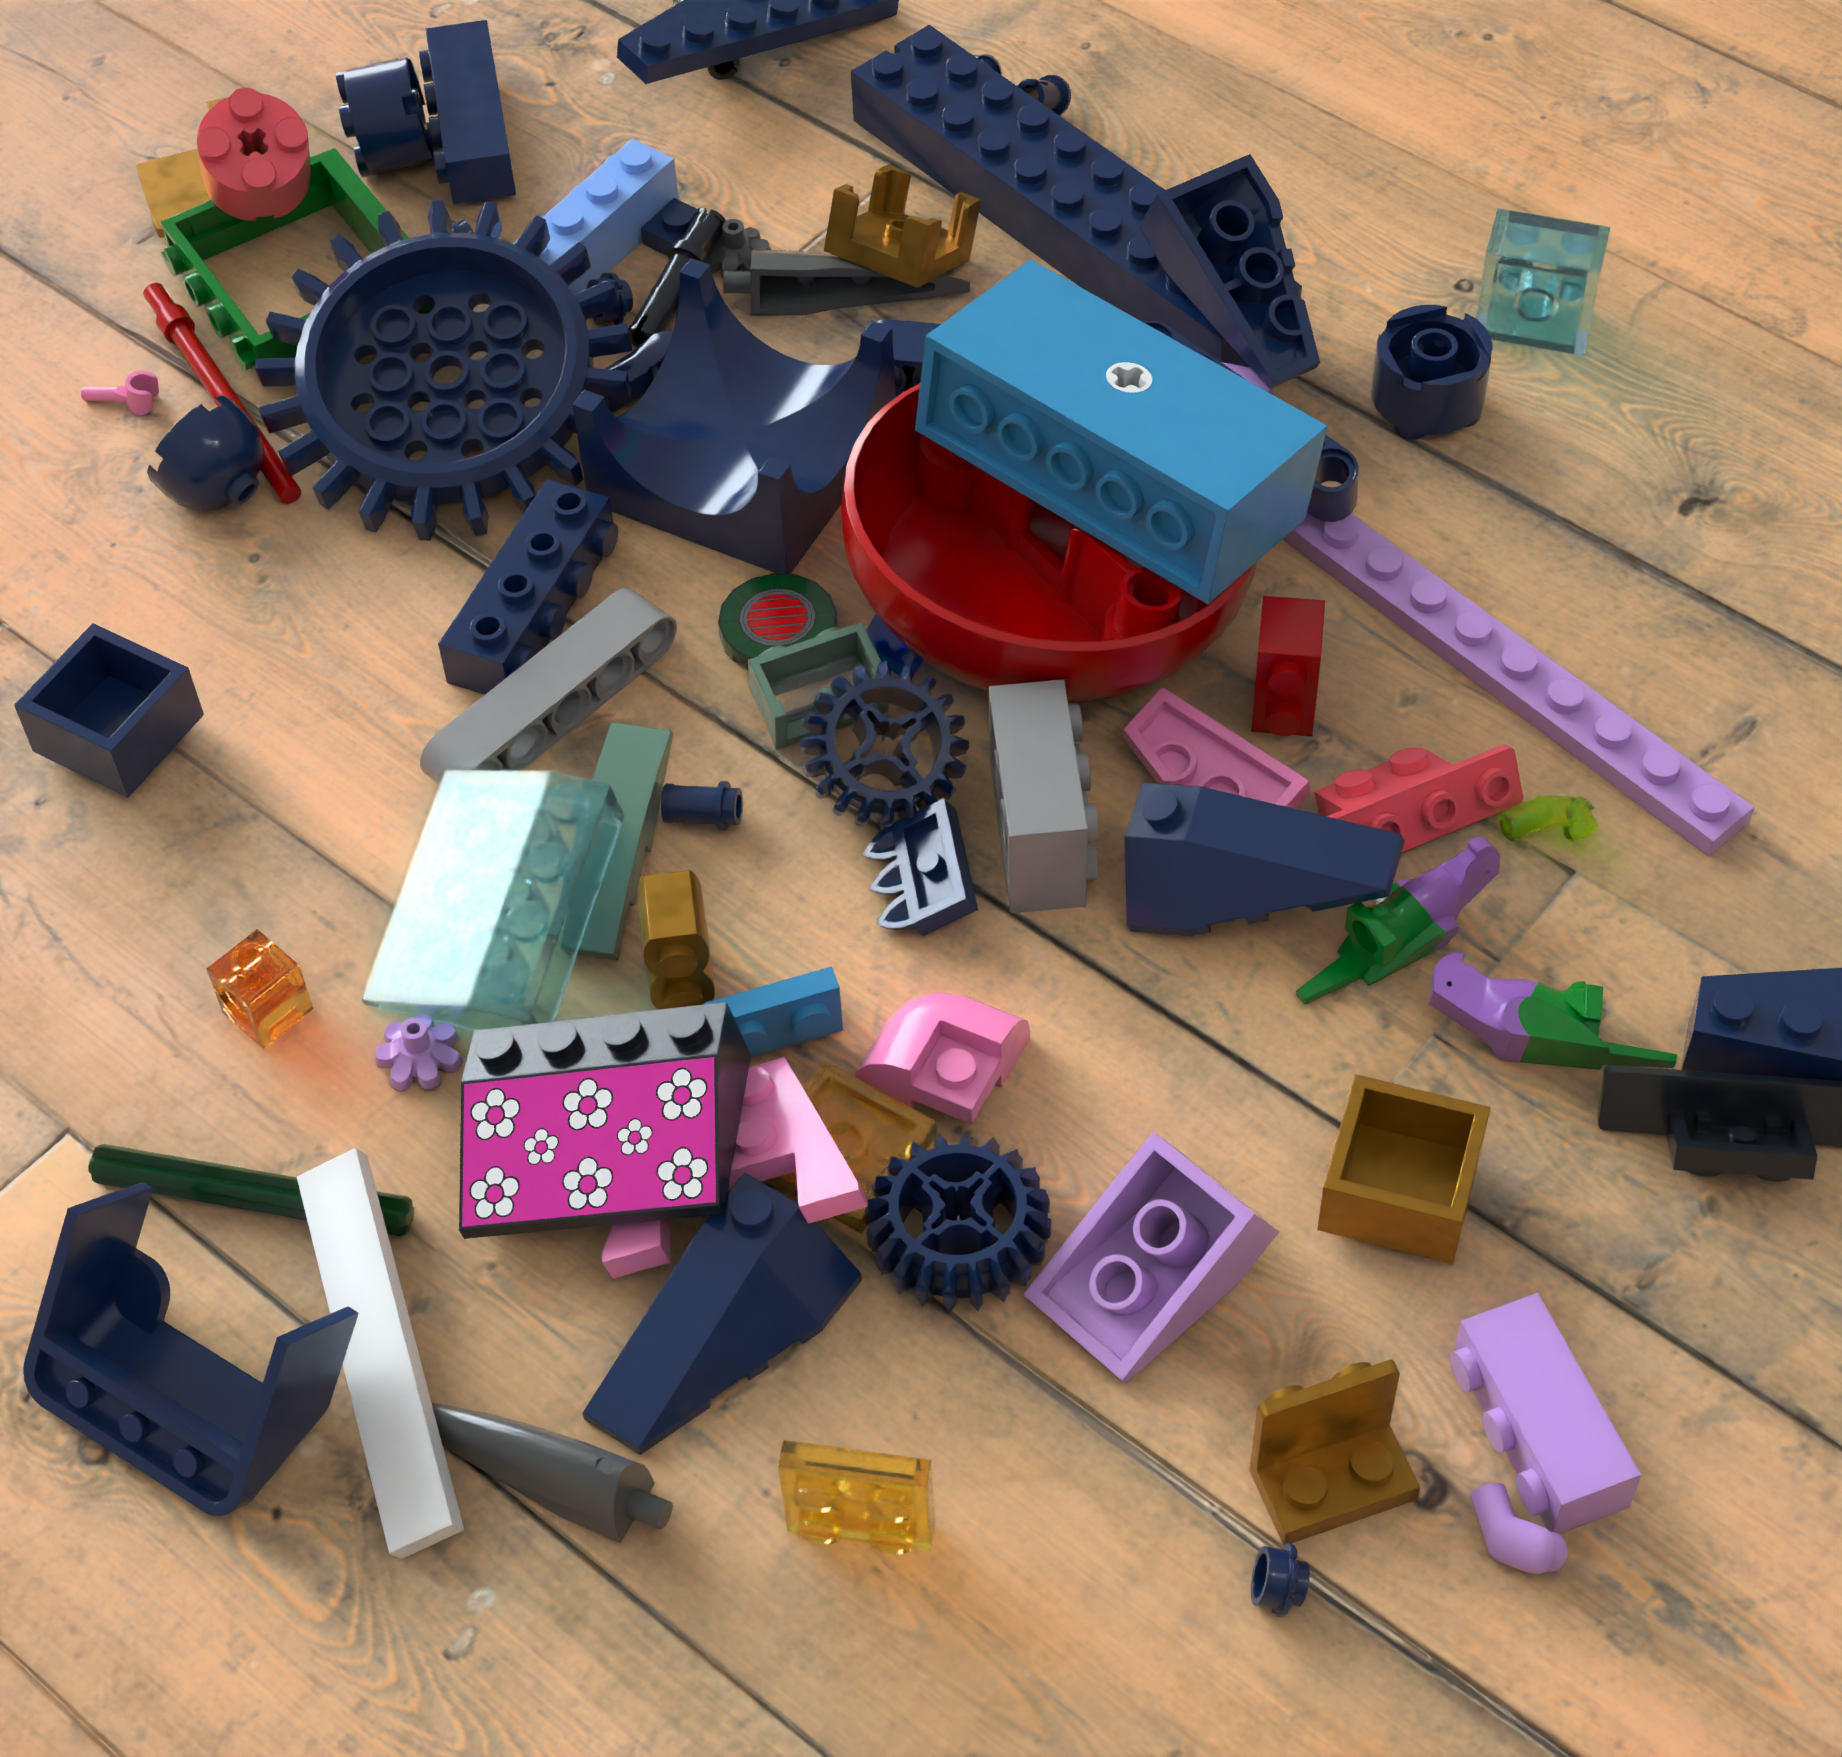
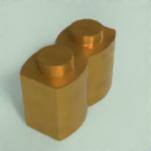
[637,870,715,1010]

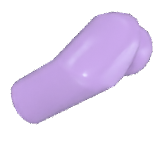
[1470,1483,1568,1575]

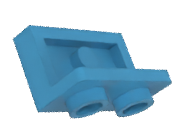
[704,966,843,1057]

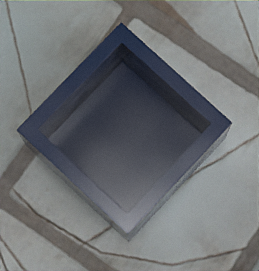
[14,623,204,798]

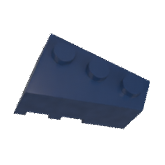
[1681,968,1842,1080]

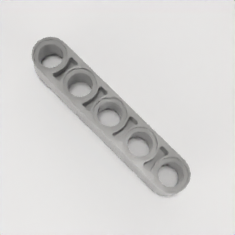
[420,587,677,806]

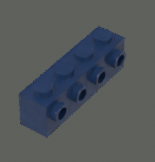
[419,20,516,204]
[438,479,618,695]

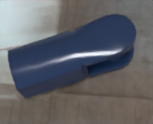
[605,331,673,413]

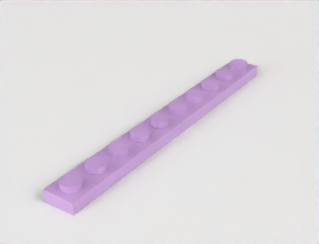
[1283,513,1754,856]

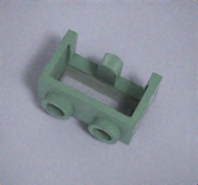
[748,622,889,750]

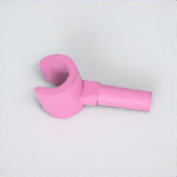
[81,370,159,416]

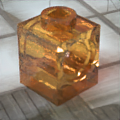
[206,929,313,1049]

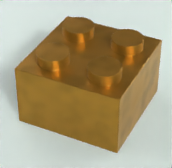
[1317,1074,1491,1265]

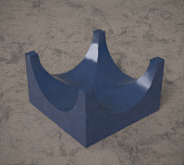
[572,258,896,574]

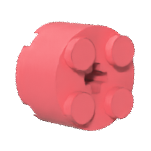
[197,87,311,221]

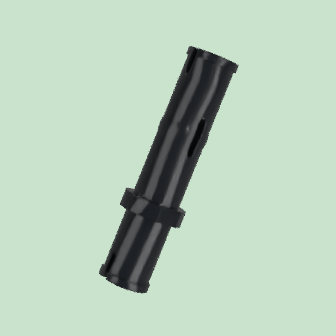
[628,207,726,347]

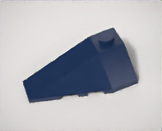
[582,1172,862,1455]

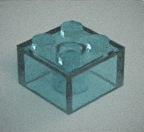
[1476,208,1610,356]

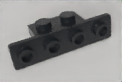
[1597,1065,1842,1182]

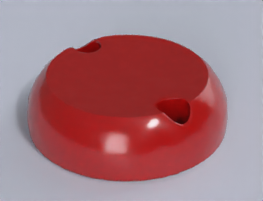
[841,383,1257,703]

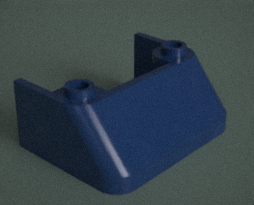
[23,1182,359,1516]

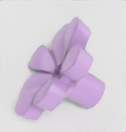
[375,1014,462,1091]

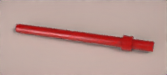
[143,283,301,504]

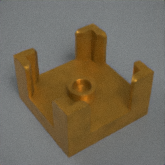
[824,164,982,288]

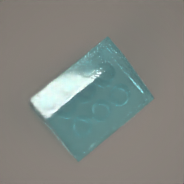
[362,770,625,1031]

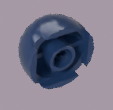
[147,396,264,512]

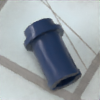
[1017,75,1071,115]
[661,781,743,831]

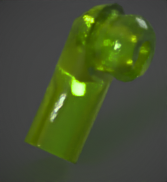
[1498,795,1598,841]

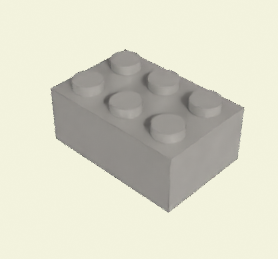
[989,679,1099,914]

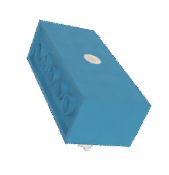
[915,259,1328,604]

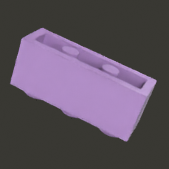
[1450,1293,1641,1534]

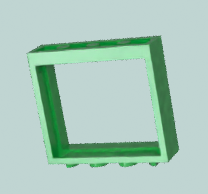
[160,147,434,378]

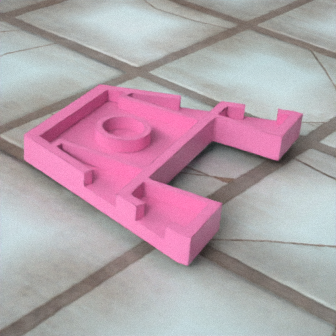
[602,1057,867,1279]

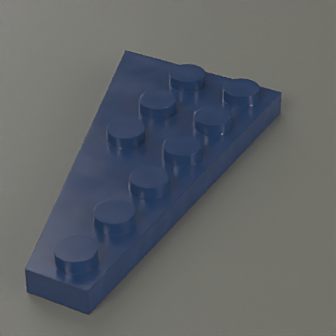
[617,0,899,84]

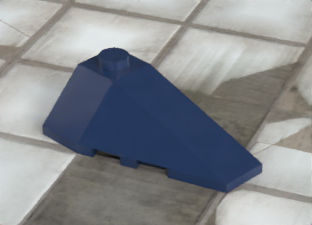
[1139,154,1320,389]
[1124,783,1405,937]

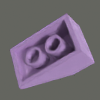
[1023,1132,1279,1383]

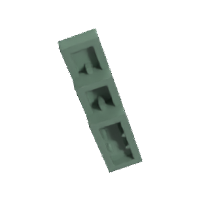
[551,722,673,960]

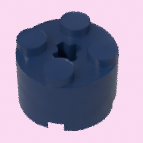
[336,57,435,178]
[1371,305,1493,440]

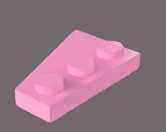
[1124,687,1310,809]

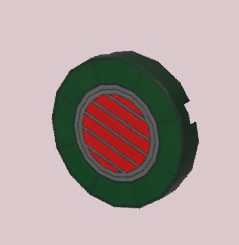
[718,573,838,670]

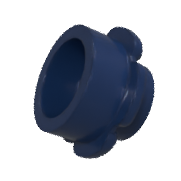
[586,272,633,325]
[1251,1543,1310,1617]

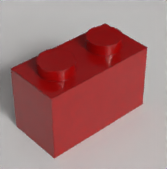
[1251,596,1325,737]

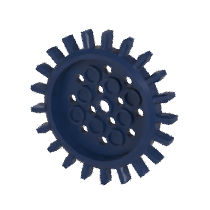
[255,200,632,541]

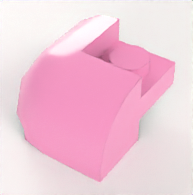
[853,992,1030,1124]

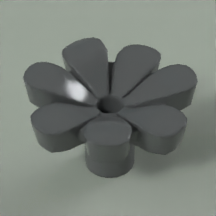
[708,219,771,278]

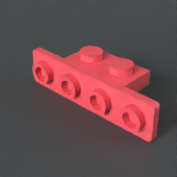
[1314,744,1524,853]

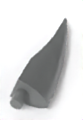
[723,249,970,315]
[432,1403,673,1543]

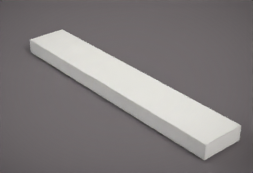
[297,1148,464,1559]

